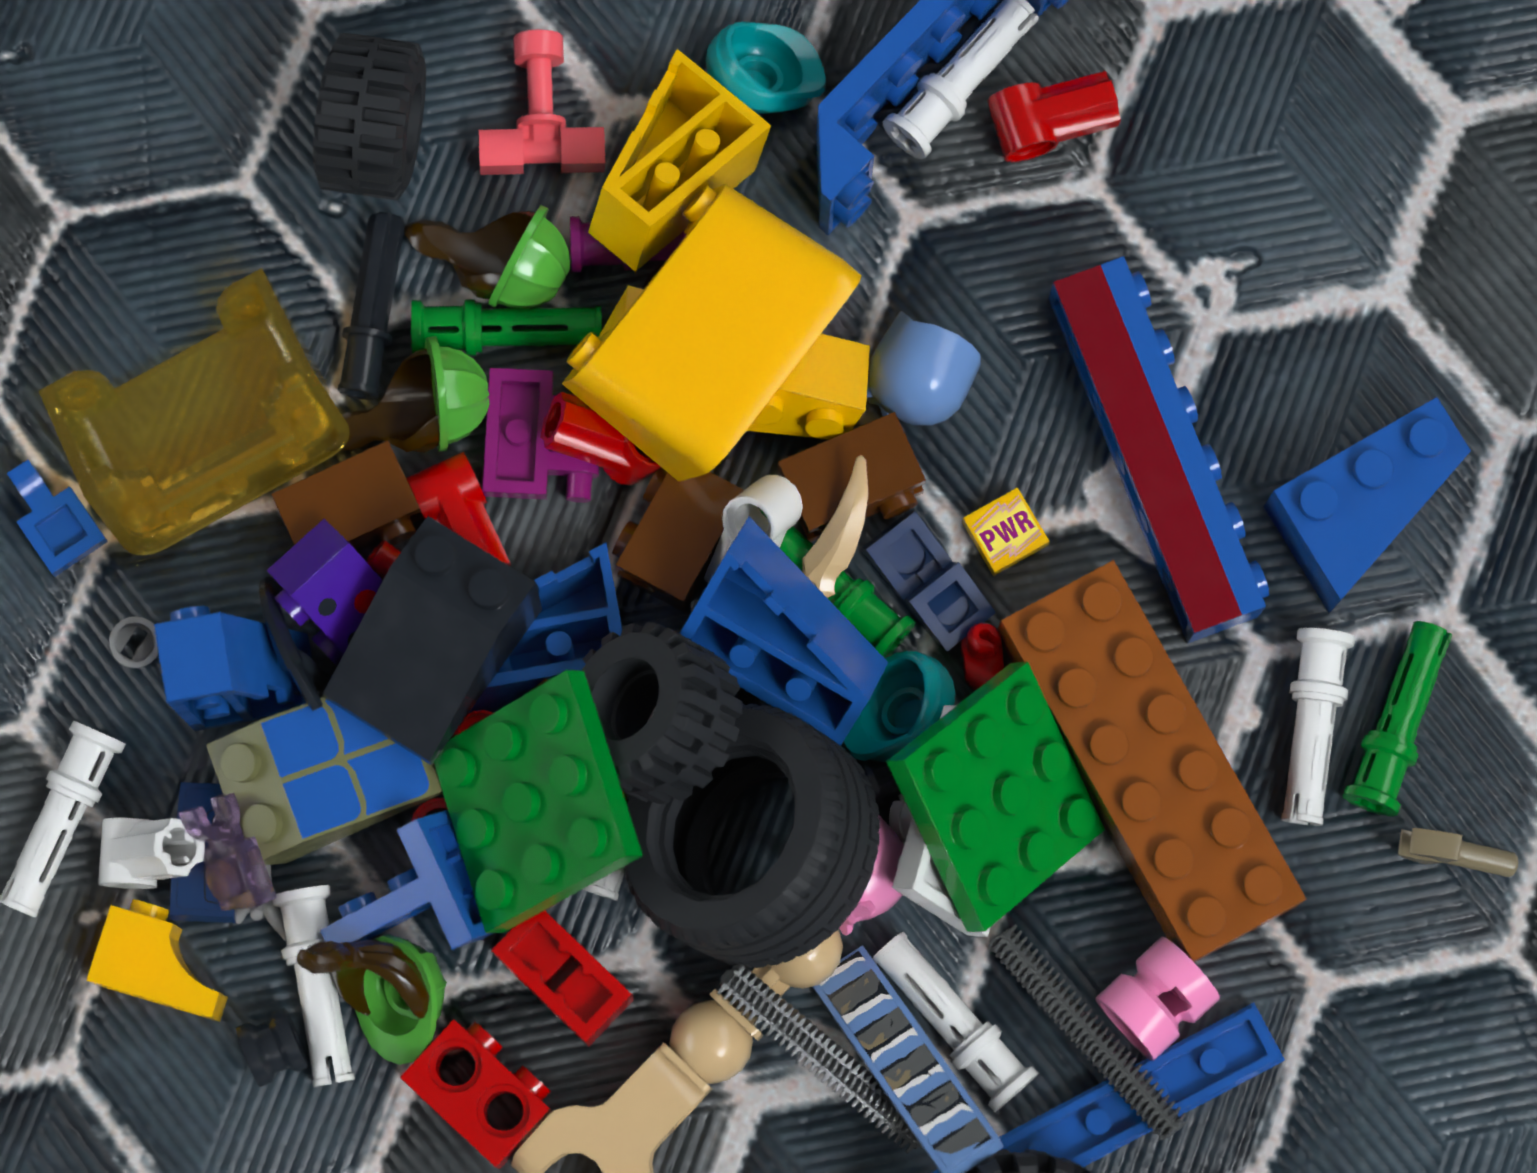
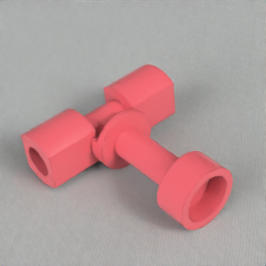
[479,29,605,175]

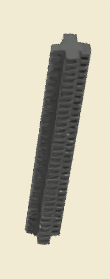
[988,924,1188,1140]
[717,964,923,1154]

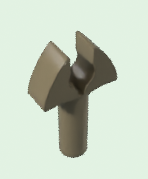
[1398,828,1518,877]

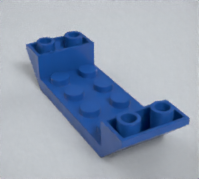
[816,0,1069,235]

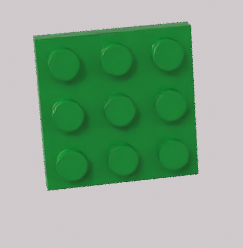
[886,662,1105,932]
[434,670,643,933]

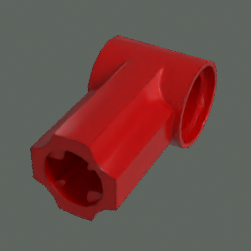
[987,71,1121,162]
[540,392,662,485]
[406,452,511,567]

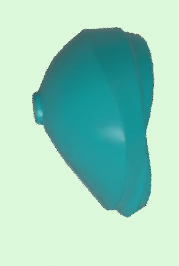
[706,22,825,114]
[844,651,955,762]

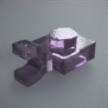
[179,792,277,911]

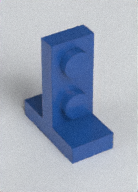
[320,810,494,950]

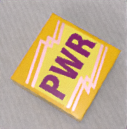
[962,487,1050,576]

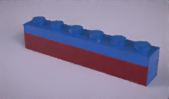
[1048,256,1269,644]

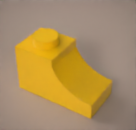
[86,899,228,1022]

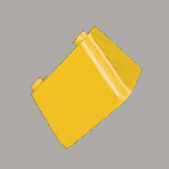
[562,184,862,482]

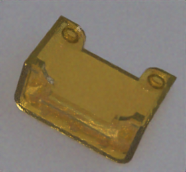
[39,268,350,555]

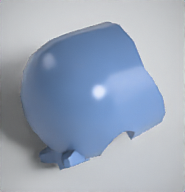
[867,311,981,426]

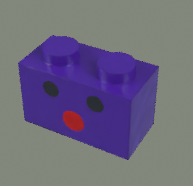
[267,519,383,666]

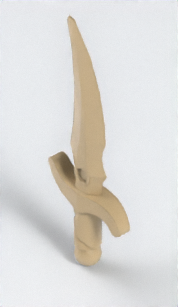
[802,455,868,598]

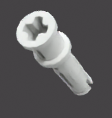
[883,0,1039,160]
[1281,628,1355,826]
[0,721,126,918]
[272,885,355,1087]
[872,931,1039,1112]

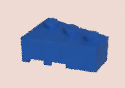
[1263,397,1471,614]
[680,516,888,746]

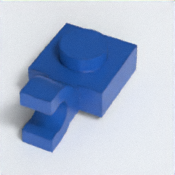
[7,460,108,577]

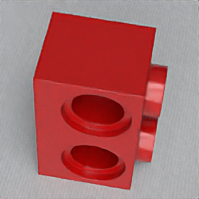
[491,910,634,1047]
[400,1019,553,1170]

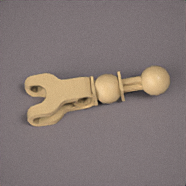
[511,929,843,1173]

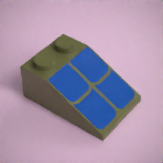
[206,697,443,866]

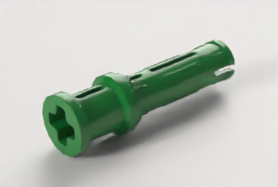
[411,299,602,356]
[759,508,916,658]
[1343,621,1452,817]

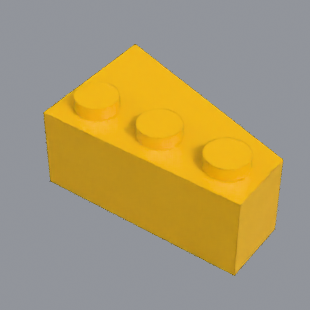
[588,49,771,272]

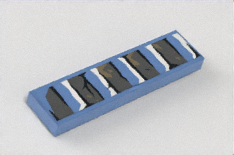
[812,945,1004,1173]

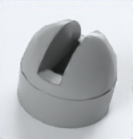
[108,617,158,669]

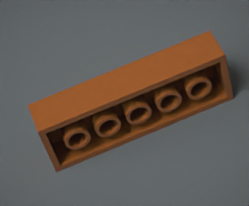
[998,560,1307,963]

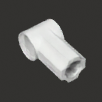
[704,475,803,584]
[98,818,205,889]

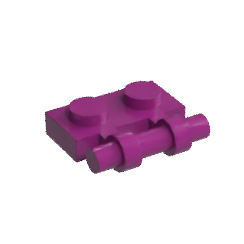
[482,368,599,503]

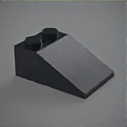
[323,516,542,765]

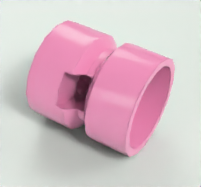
[1095,937,1220,1061]

